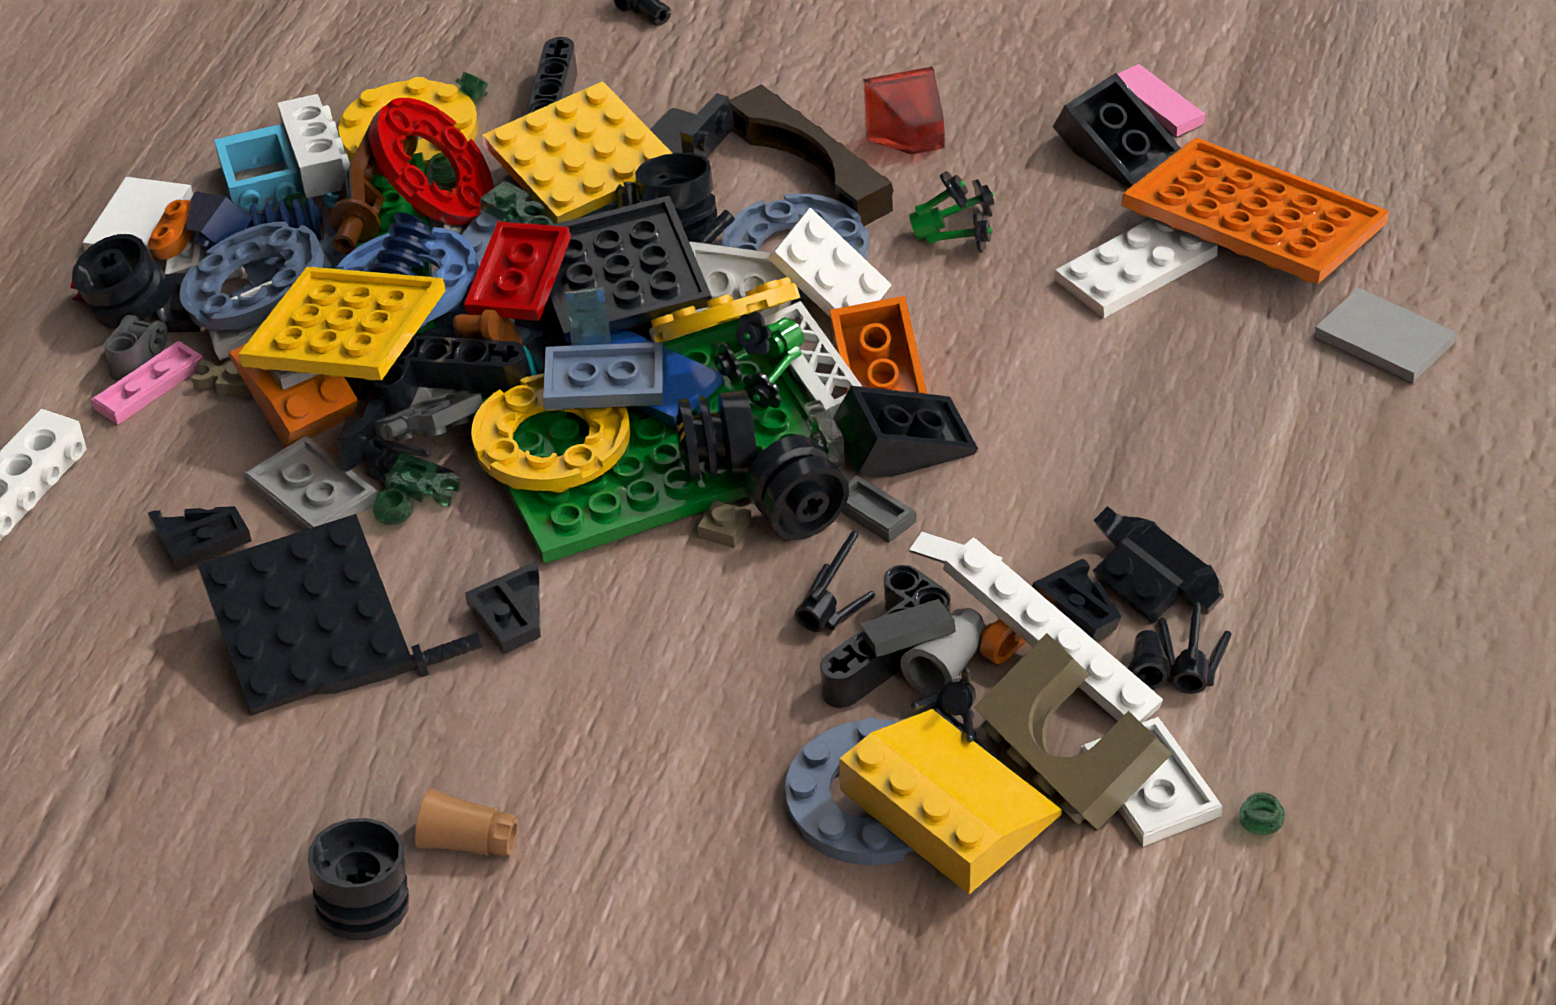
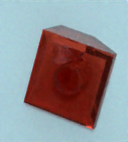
[863,67,945,155]

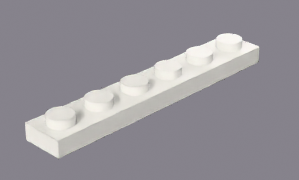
[943,537,1163,723]

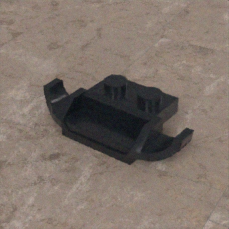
[1092,506,1224,623]

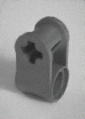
[104,315,168,381]

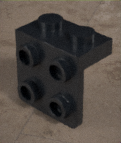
[650,93,733,158]

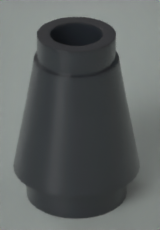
[1128,630,1171,690]

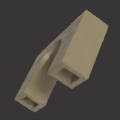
[974,633,1173,830]

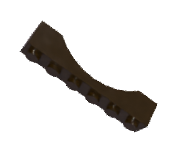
[729,84,894,226]

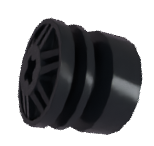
[635,153,718,241]
[675,390,758,482]
[308,818,409,940]

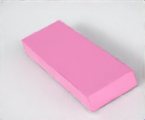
[1118,64,1205,137]
[91,341,204,425]

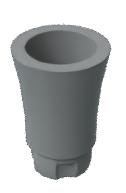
[901,608,986,696]

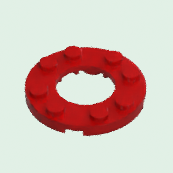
[368,98,493,226]

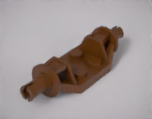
[329,122,418,254]

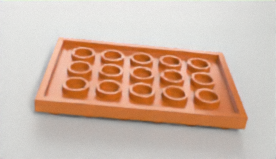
[1121,137,1389,284]

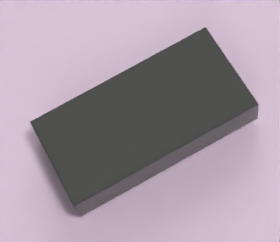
[841,475,917,543]
[860,599,956,657]

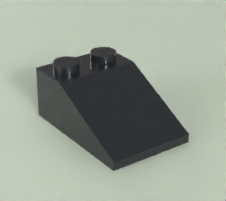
[1053,73,1181,188]
[832,386,978,477]

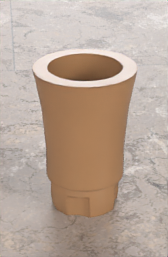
[415,788,519,857]

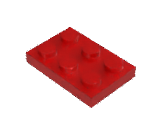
[464,221,571,321]

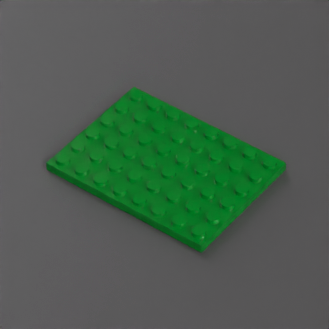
[470,318,842,564]

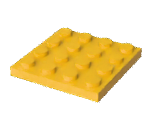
[482,81,672,224]
[239,267,446,380]

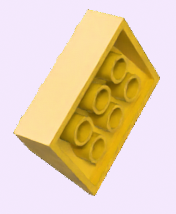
[839,709,1062,895]

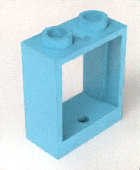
[214,124,305,214]

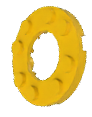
[338,77,479,168]
[648,277,800,343]
[471,373,630,493]

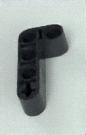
[527,37,577,114]
[371,335,532,414]
[820,565,951,708]

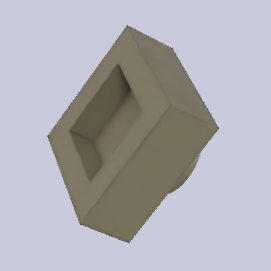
[697,501,752,548]

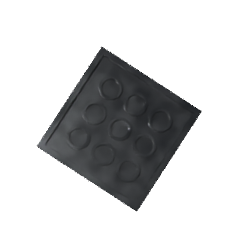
[548,196,712,344]
[197,514,410,716]

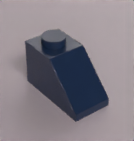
[186,191,252,251]

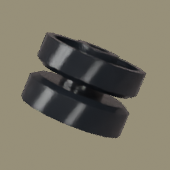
[72,234,169,328]
[745,435,849,540]

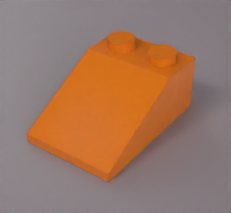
[830,296,927,394]
[228,344,358,448]

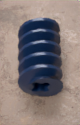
[247,197,324,241]
[371,212,436,276]

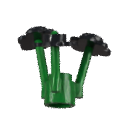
[909,171,995,253]
[714,312,804,409]

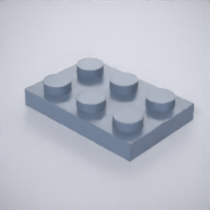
[543,342,663,410]

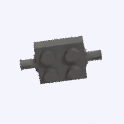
[373,390,483,441]

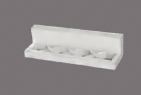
[764,301,862,437]

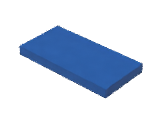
[570,329,723,427]

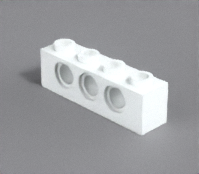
[277,94,350,198]
[0,409,87,541]

